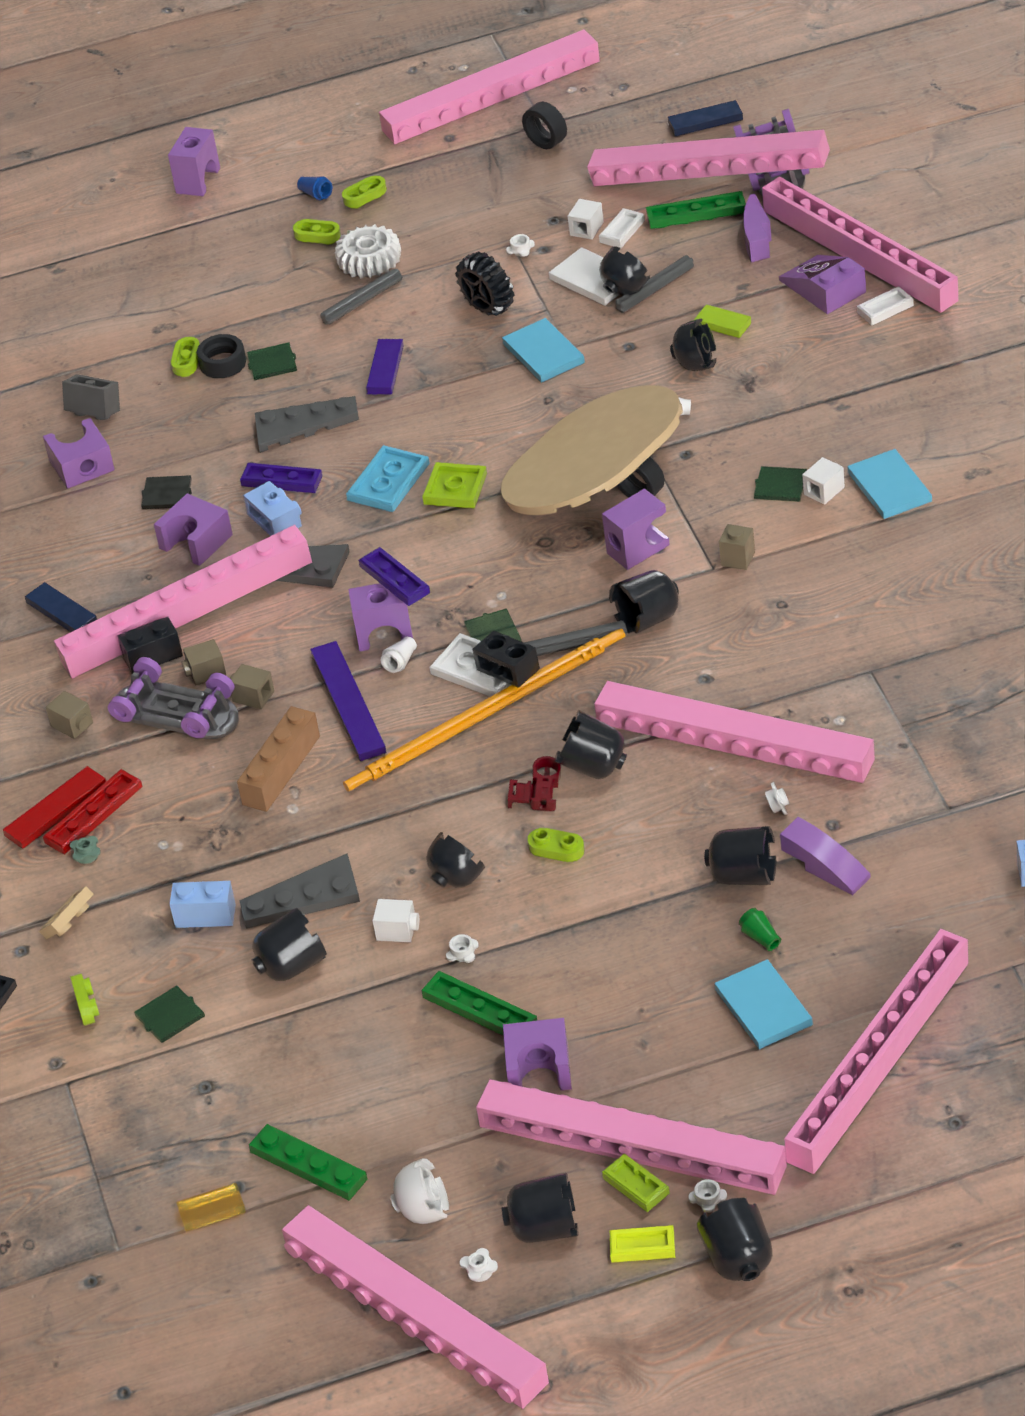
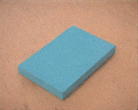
[502,318,585,383]
[346,445,430,512]
[847,449,932,519]
[714,959,813,1049]

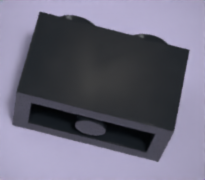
[118,617,183,674]

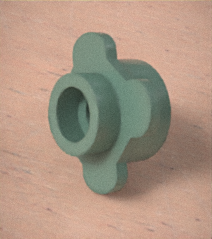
[70,836,101,864]

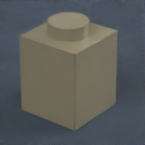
[719,524,755,570]
[181,639,226,686]
[230,664,275,709]
[46,691,93,739]

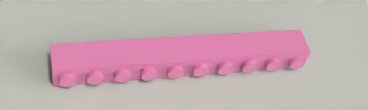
[379,30,600,144]
[587,130,830,186]
[762,177,958,313]
[54,525,312,679]
[594,681,875,783]
[784,929,968,1174]
[476,1079,787,1195]
[282,1205,549,1409]

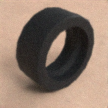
[522,101,567,150]
[196,334,246,378]
[617,457,665,498]

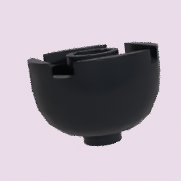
[599,246,650,295]
[670,318,716,371]
[426,832,485,888]

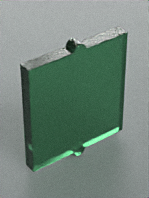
[247,342,297,381]
[754,466,807,502]
[464,608,522,641]
[134,985,205,1043]

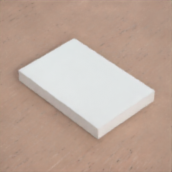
[549,247,619,306]
[429,633,511,697]

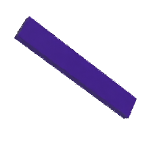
[310,641,387,761]

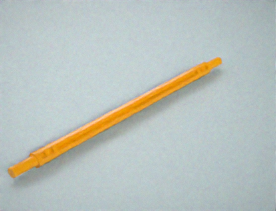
[343,629,625,792]

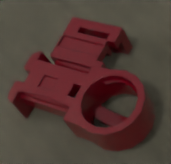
[508,756,561,811]

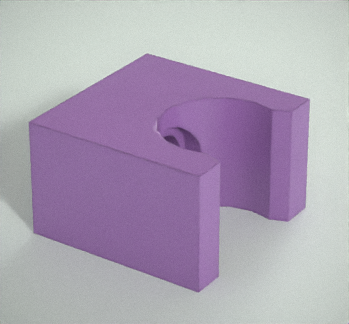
[168,127,220,196]
[43,418,115,489]
[602,489,670,570]
[154,494,233,566]
[348,583,413,651]
[503,1018,572,1090]

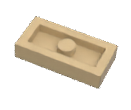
[39,886,94,940]

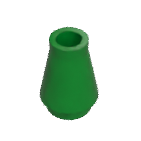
[739,908,782,951]

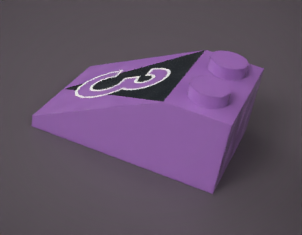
[779,255,866,314]

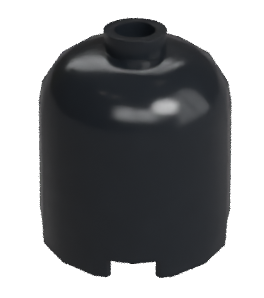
[609,570,679,633]
[554,710,627,779]
[704,826,776,885]
[251,908,327,981]
[501,1173,579,1243]
[697,1198,773,1281]

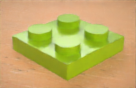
[423,462,487,509]

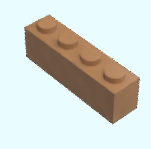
[237,706,320,812]

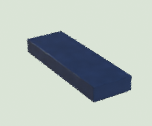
[668,100,743,136]
[25,582,97,632]

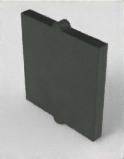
[141,475,192,509]

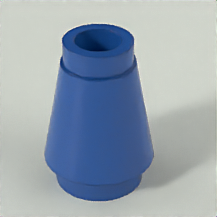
[297,176,333,200]

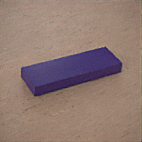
[366,339,404,394]
[240,463,323,493]
[358,547,430,606]

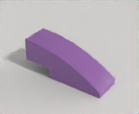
[744,194,772,262]
[780,817,871,895]

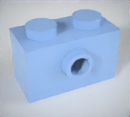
[243,481,302,536]
[169,881,236,928]

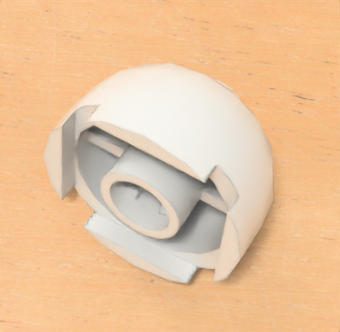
[391,1158,449,1224]

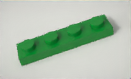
[646,191,746,229]
[421,971,538,1036]
[249,1124,368,1201]

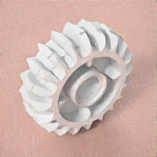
[335,224,401,279]

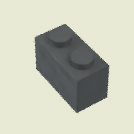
[62,374,120,420]

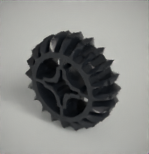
[455,251,515,316]

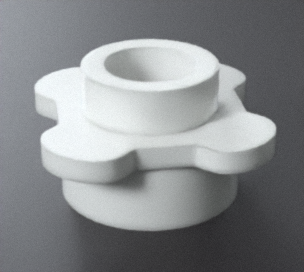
[506,234,535,256]
[765,782,789,815]
[446,934,478,963]
[689,1179,727,1213]
[460,1248,498,1282]

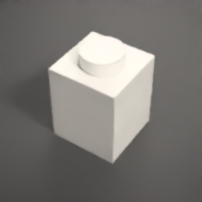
[568,199,604,240]
[802,457,845,505]
[373,899,420,942]

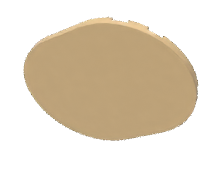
[501,385,683,515]

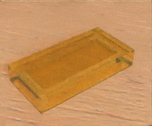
[176,1183,246,1232]

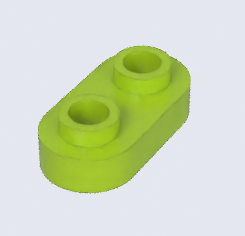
[342,176,387,209]
[293,219,341,245]
[171,337,200,377]
[527,828,585,862]
[70,973,100,1026]

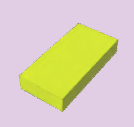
[609,1225,676,1263]

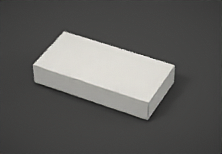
[599,208,645,249]
[857,286,914,325]

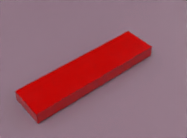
[3,766,106,849]
[43,769,143,855]

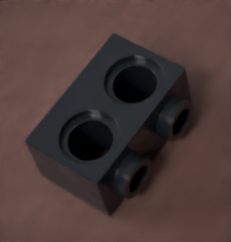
[472,630,540,688]

